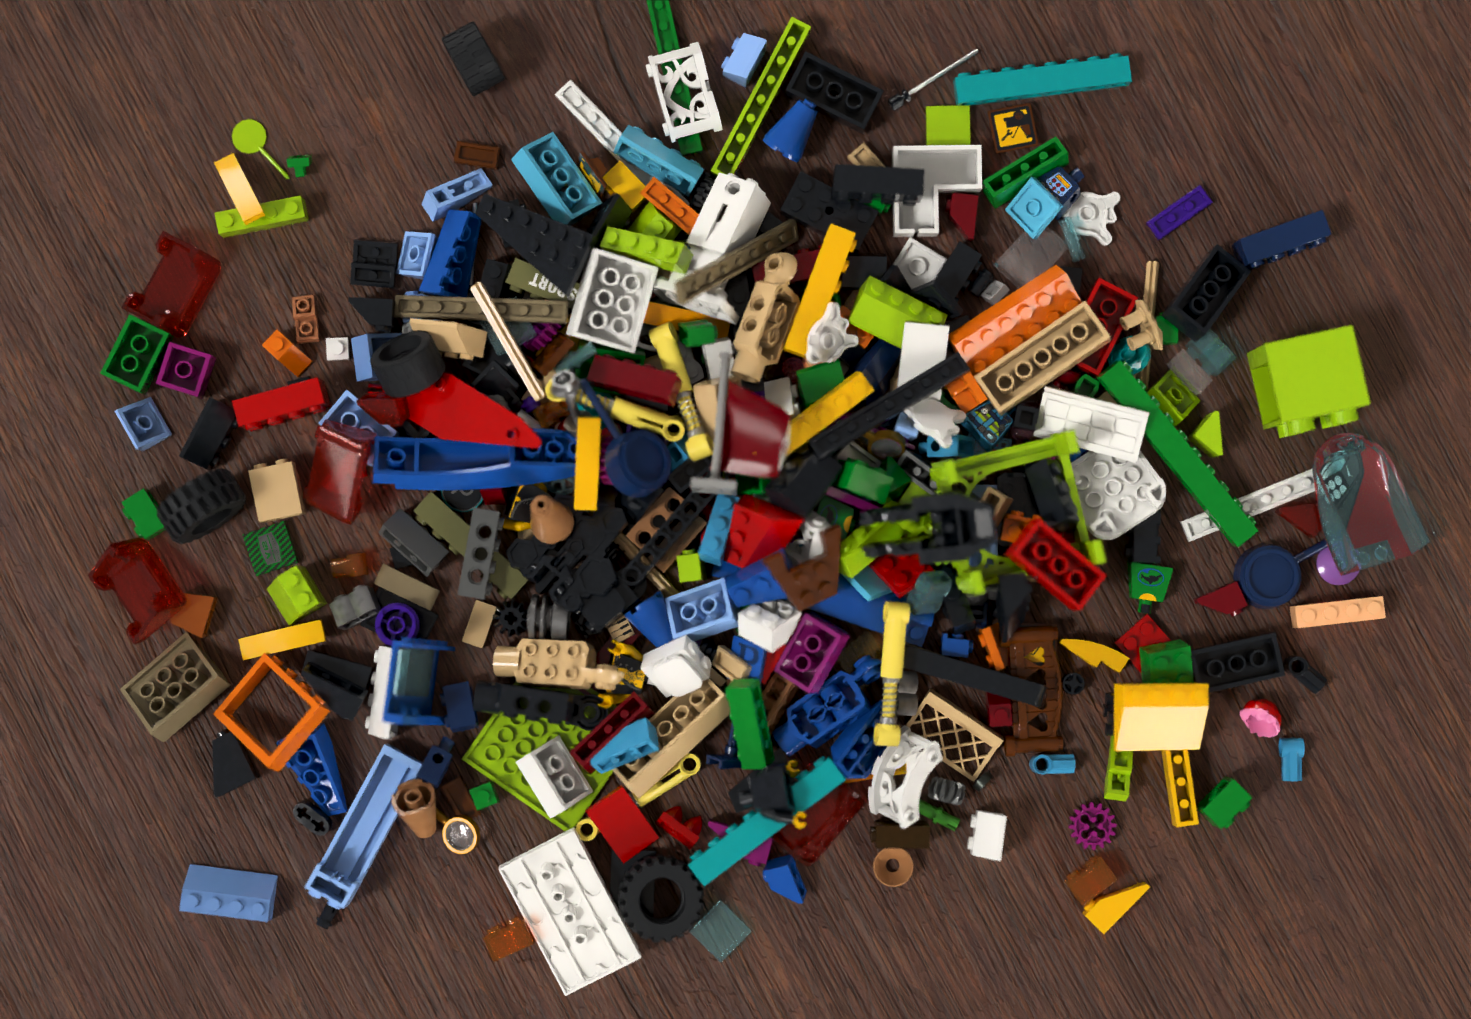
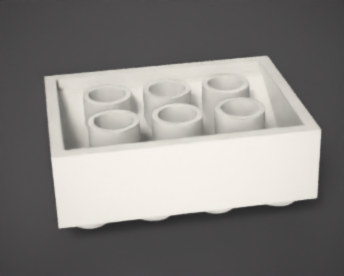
[566,249,658,353]
[365,646,408,739]

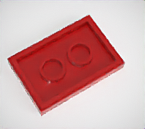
[585,785,659,864]

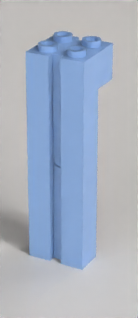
[304,743,423,909]

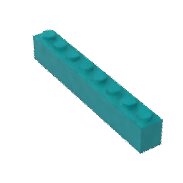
[953,53,1132,106]
[688,756,846,886]

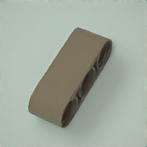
[374,563,440,611]

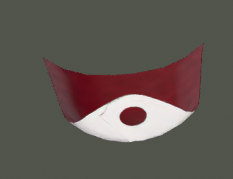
[709,380,791,478]

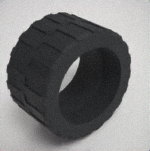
[441,21,505,96]
[370,331,446,398]

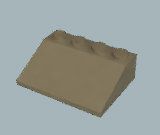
[120,632,231,743]

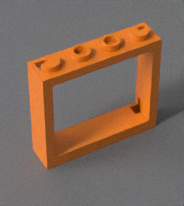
[213,653,330,772]

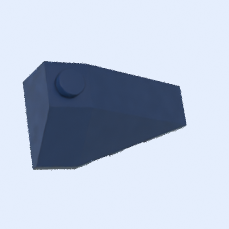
[844,339,901,407]

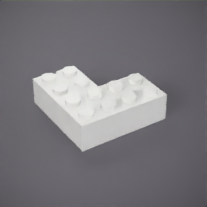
[892,145,982,237]

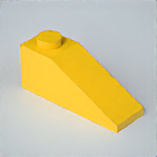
[1082,882,1150,934]

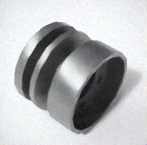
[527,594,571,641]

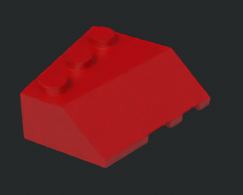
[724,494,806,568]

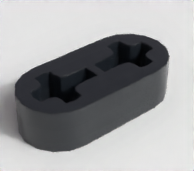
[293,800,332,836]

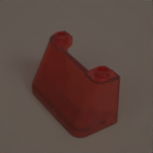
[121,231,221,338]
[303,419,377,525]
[88,537,187,645]
[771,759,864,866]

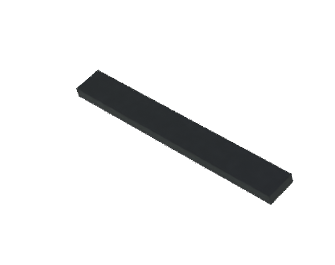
[807,352,970,461]

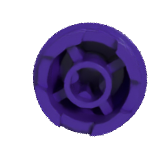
[375,603,419,647]

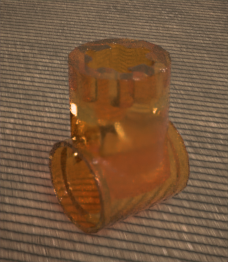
[532,400,570,429]
[331,553,369,578]

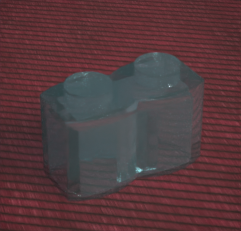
[1185,329,1237,377]
[906,571,952,615]

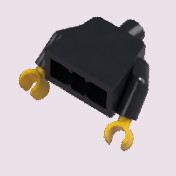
[741,760,806,828]

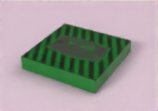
[242,521,299,577]

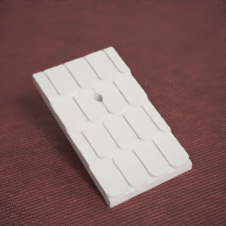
[498,827,641,996]

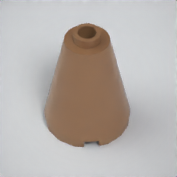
[530,495,575,544]
[391,779,436,838]

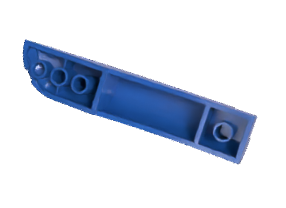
[373,428,576,490]
[709,560,935,647]

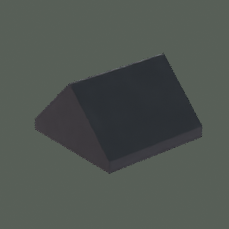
[842,253,887,290]

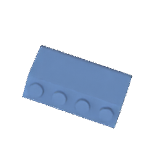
[179,864,278,922]

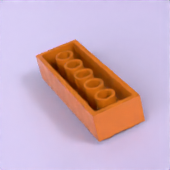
[948,265,1082,377]

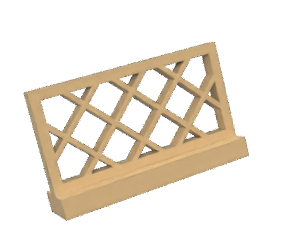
[905,688,1004,782]

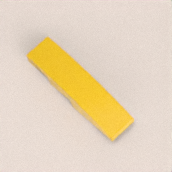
[214,153,266,225]
[573,416,601,510]
[238,620,327,660]

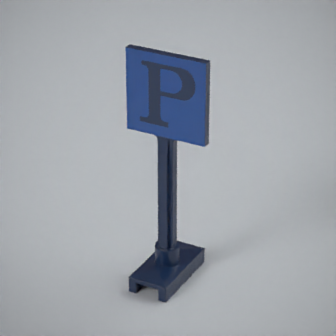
[706,635,767,769]

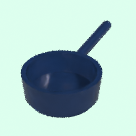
[580,379,671,498]
[1233,528,1344,609]

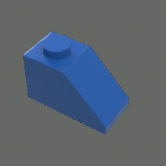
[763,854,807,904]

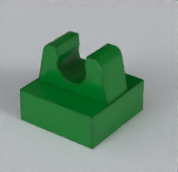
[287,154,312,177]

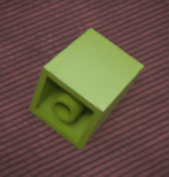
[267,565,327,626]

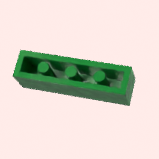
[982,136,1069,209]
[725,678,775,769]

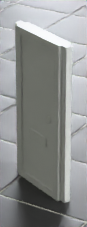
[1033,386,1149,463]

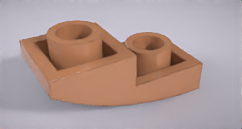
[292,295,320,344]

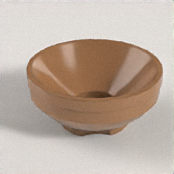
[873,848,913,887]

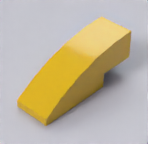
[1057,639,1130,673]

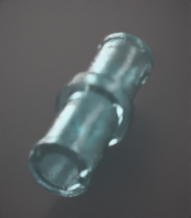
[1058,216,1086,262]
[554,341,598,373]

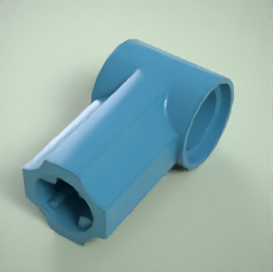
[1279,738,1305,781]
[1029,754,1075,774]

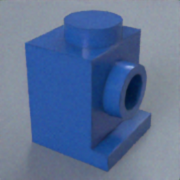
[940,632,973,658]

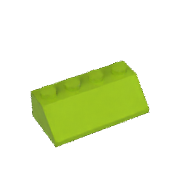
[848,276,947,349]

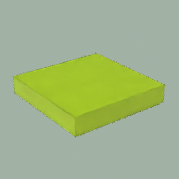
[926,106,970,145]

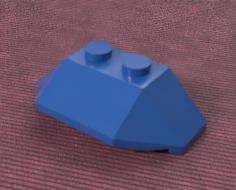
[831,700,887,779]

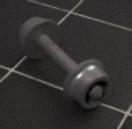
[551,371,592,438]

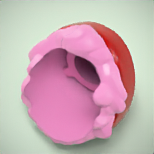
[1239,698,1282,738]

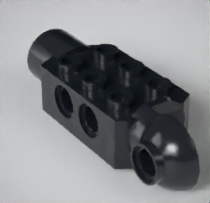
[995,437,1041,563]
[473,680,608,731]

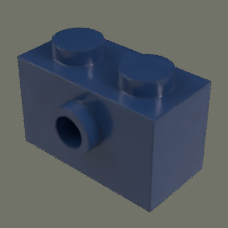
[440,681,479,733]

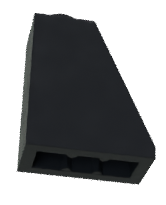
[212,729,259,798]

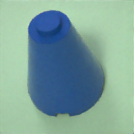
[763,98,818,162]
[624,590,674,648]

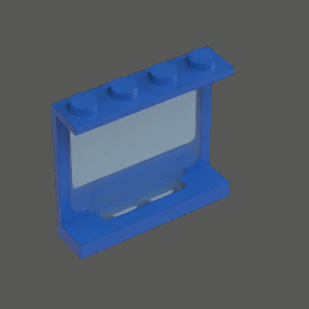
[382,637,455,726]

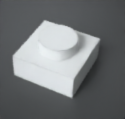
[326,337,350,361]

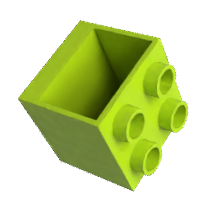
[1247,325,1370,438]

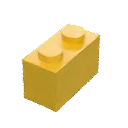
[602,160,647,213]

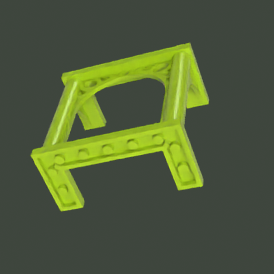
[930,430,1106,595]

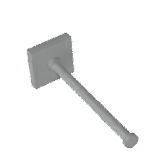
[691,352,738,496]

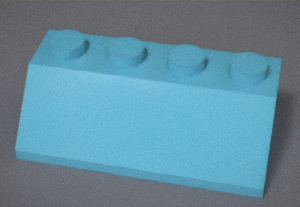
[613,125,704,197]
[511,132,602,226]

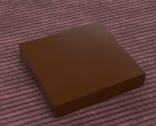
[531,332,575,377]

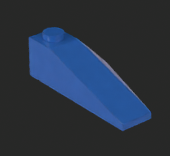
[276,723,348,816]

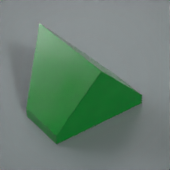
[878,456,911,504]

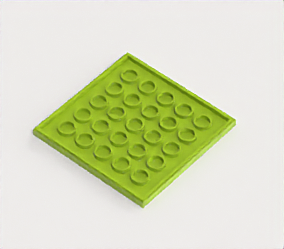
[462,680,617,832]

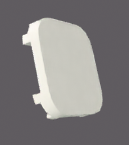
[1071,451,1166,540]

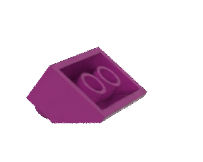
[773,613,850,694]

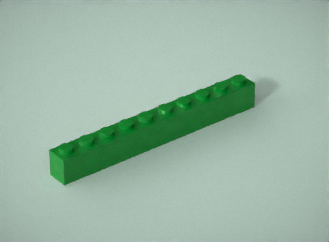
[1096,360,1258,548]

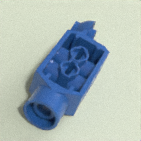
[772,655,882,757]

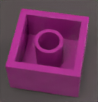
[156,342,216,399]

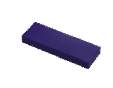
[1146,185,1213,241]

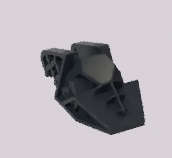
[859,490,997,565]

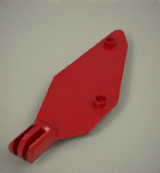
[366,373,542,448]

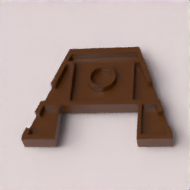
[761,524,841,612]

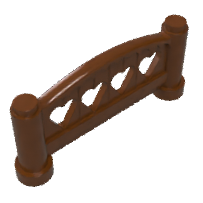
[999,625,1063,757]

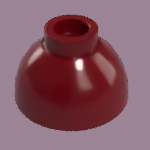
[1053,367,1082,389]

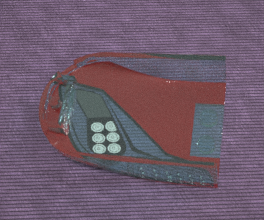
[1312,433,1430,576]

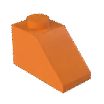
[262,329,313,377]

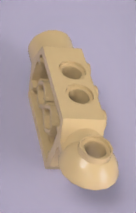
[730,252,800,384]
[493,639,625,690]

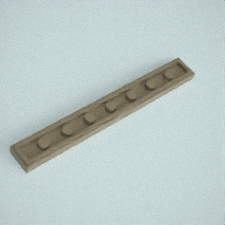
[674,219,799,304]
[394,295,570,324]

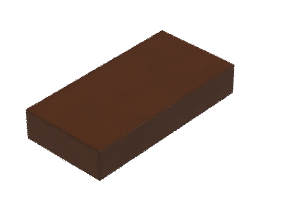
[454,141,501,170]
[441,776,482,825]

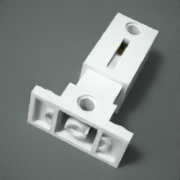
[652,173,771,324]

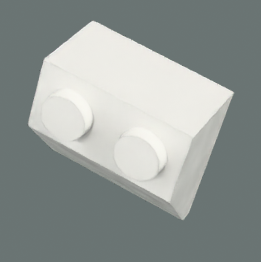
[967,810,1007,861]

